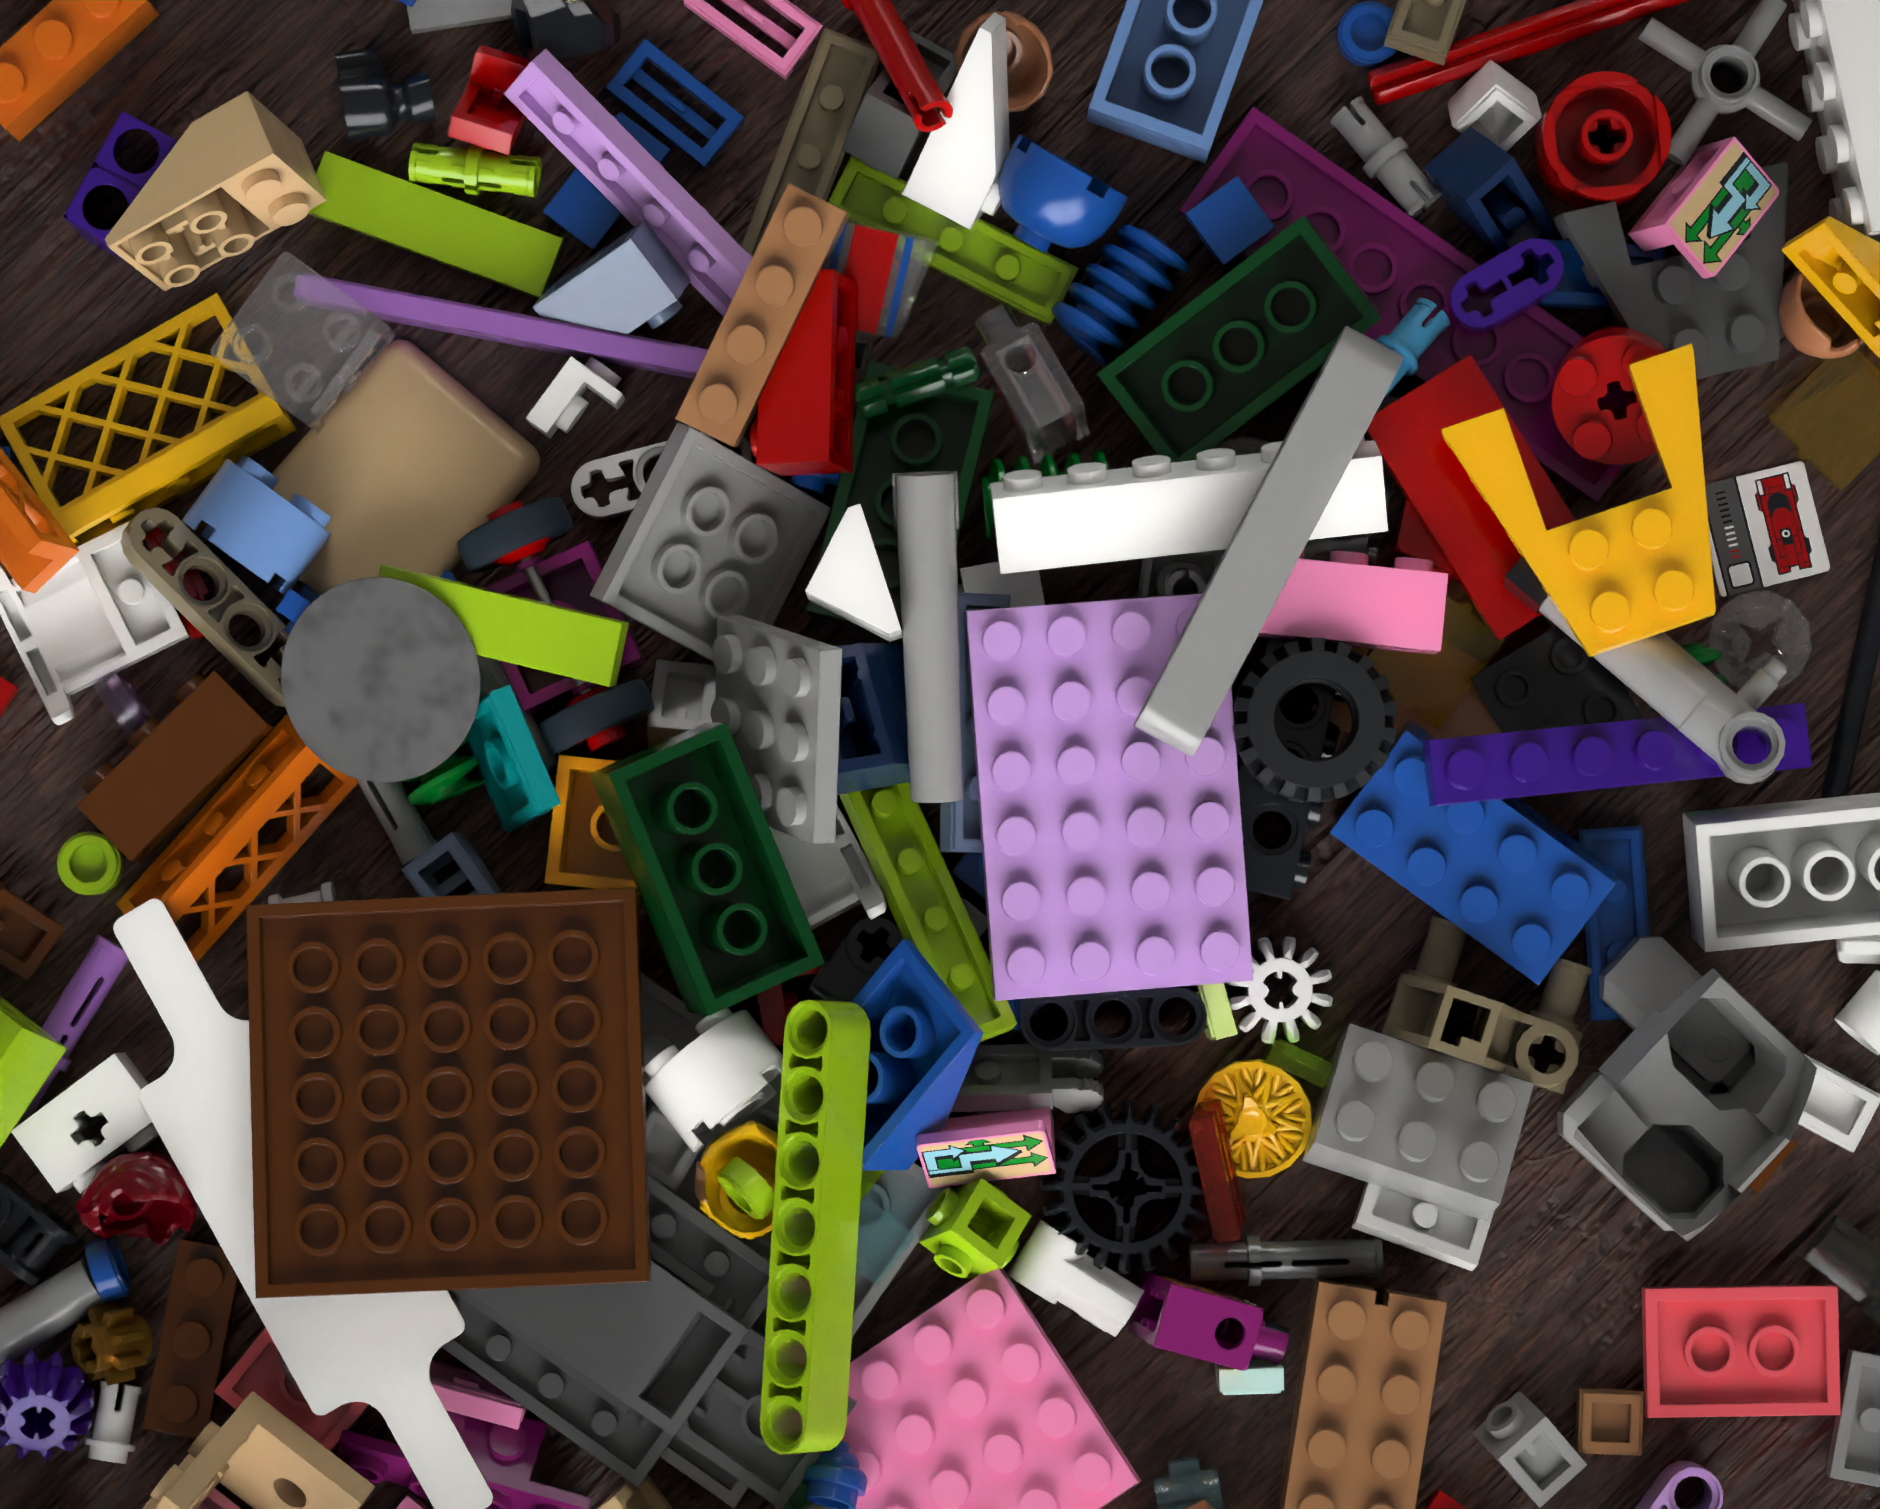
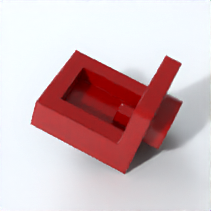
[448,45,531,155]

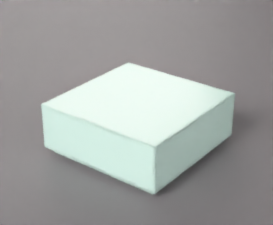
[1215,1360,1284,1395]

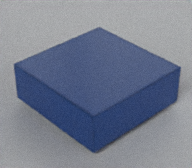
[1185,176,1275,268]

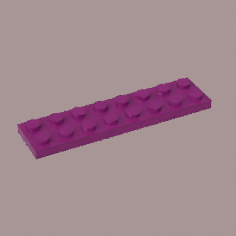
[1179,107,1636,505]

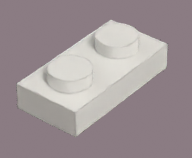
[1351,1182,1495,1271]

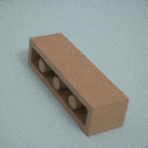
[675,183,850,448]

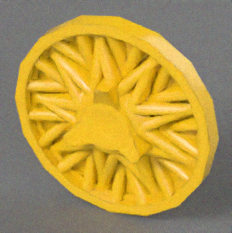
[1193,1059,1313,1179]

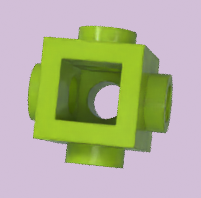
[919,1178,1032,1279]

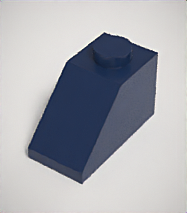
[1424,126,1563,280]

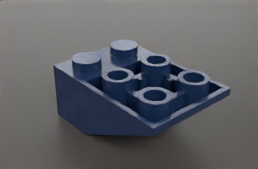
[837,643,910,795]

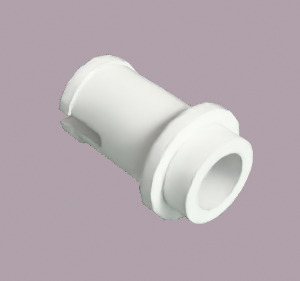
[84,1381,142,1464]

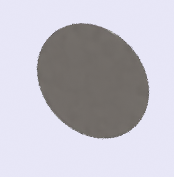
[281,577,481,782]

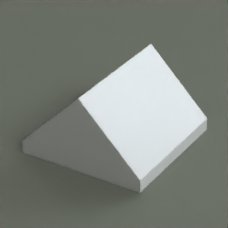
[805,504,902,642]

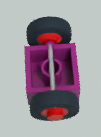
[457,497,655,755]

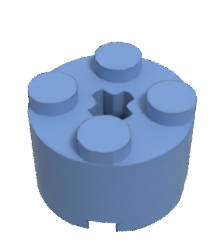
[181,455,332,595]

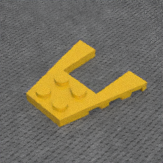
[1441,343,1716,657]

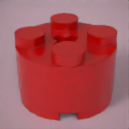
[1534,71,1672,209]
[1552,327,1668,465]

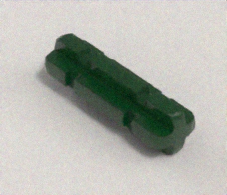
[853,346,979,418]

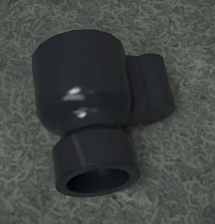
[334,47,436,141]

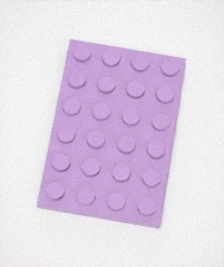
[964,594,1253,1001]

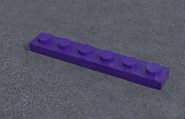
[1422,703,1812,807]

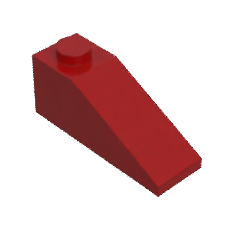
[750,269,857,476]

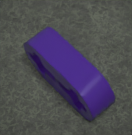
[1450,238,1564,332]

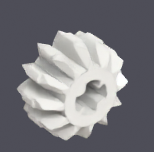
[1226,936,1333,1044]

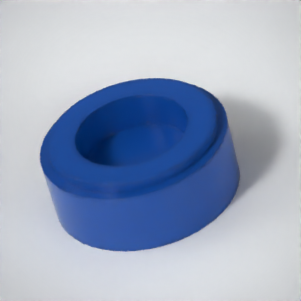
[1336,1,1396,68]
[85,1237,132,1303]

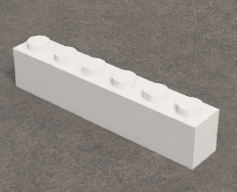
[990,436,1388,574]

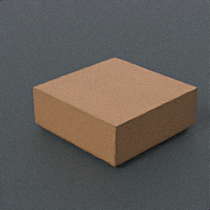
[1575,1387,1644,1456]

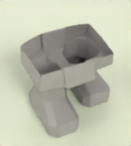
[1557,936,1817,1242]

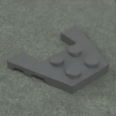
[1554,162,1788,380]

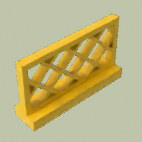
[0,293,297,547]

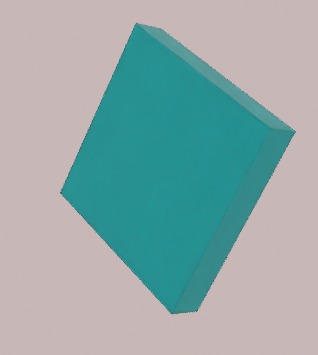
[466,684,561,834]

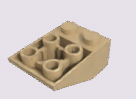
[105,91,327,291]

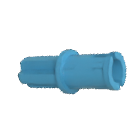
[1375,298,1450,401]

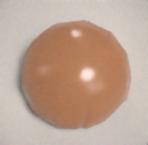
[953,10,1054,113]
[1777,270,1864,359]

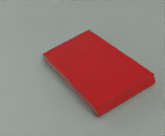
[1365,354,1576,642]

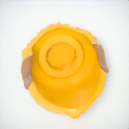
[694,1120,778,1240]

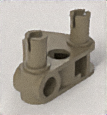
[1381,916,1592,1095]

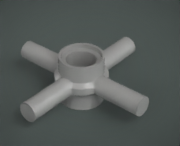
[1638,0,1813,166]

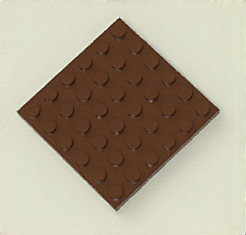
[246,887,652,1298]

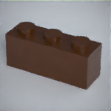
[77,670,275,862]

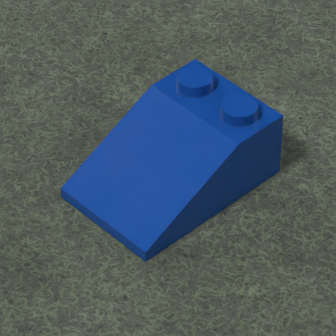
[851,939,983,1170]

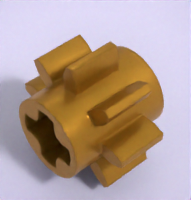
[71,1302,152,1386]

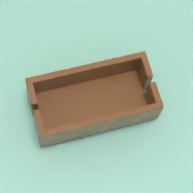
[1277,1278,1447,1509]

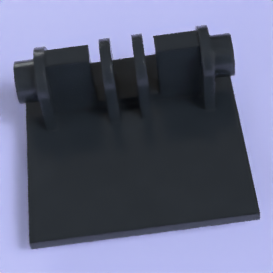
[1469,626,1644,733]

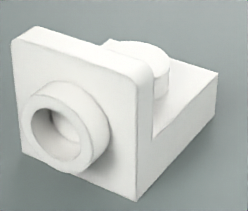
[526,356,626,439]

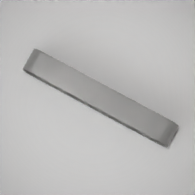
[1134,325,1404,757]

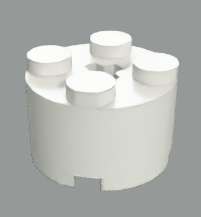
[644,1007,783,1152]

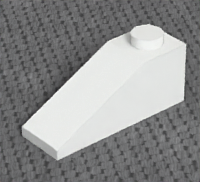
[902,12,1010,229]

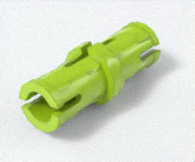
[408,141,542,198]

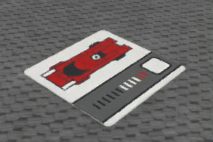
[1705,461,1830,597]

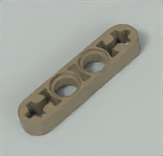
[121,507,289,707]

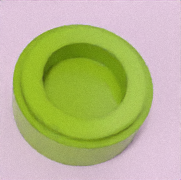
[57,831,125,896]
[717,1156,774,1219]

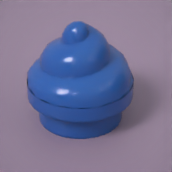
[802,1441,868,1509]

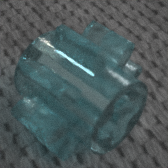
[1153,1456,1224,1509]

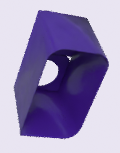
[63,111,178,261]

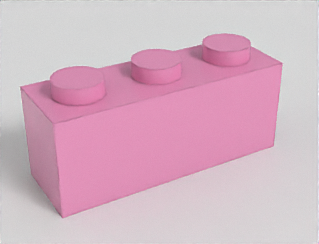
[1257,548,1448,655]

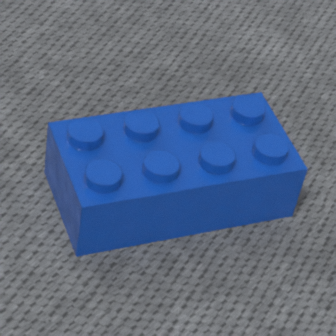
[1330,719,1617,985]

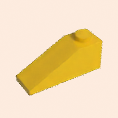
[1781,216,1880,359]

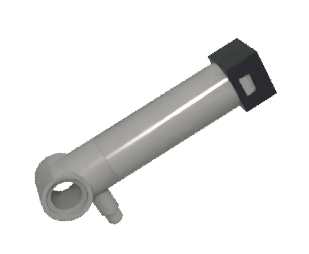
[1504,527,1787,784]

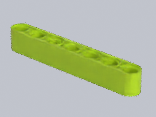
[760,1000,871,1455]

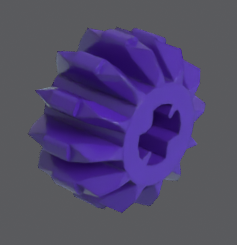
[0,1349,94,1462]

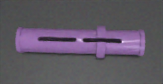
[22,934,130,1118]

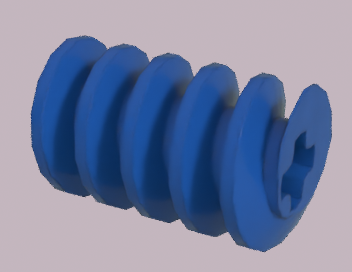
[1051,224,1190,367]

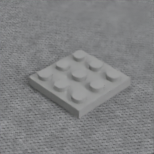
[590,422,832,663]
[710,615,842,844]

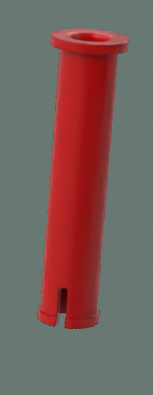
[841,0,953,132]

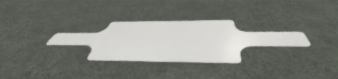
[113,899,493,1509]

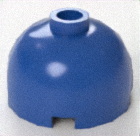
[998,134,1129,253]

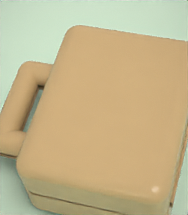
[272,339,540,596]

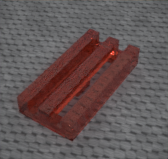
[1189,1099,1247,1243]

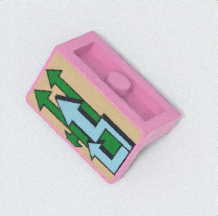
[1628,136,1779,279]
[916,1107,1056,1189]

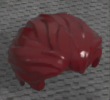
[76,1151,198,1245]

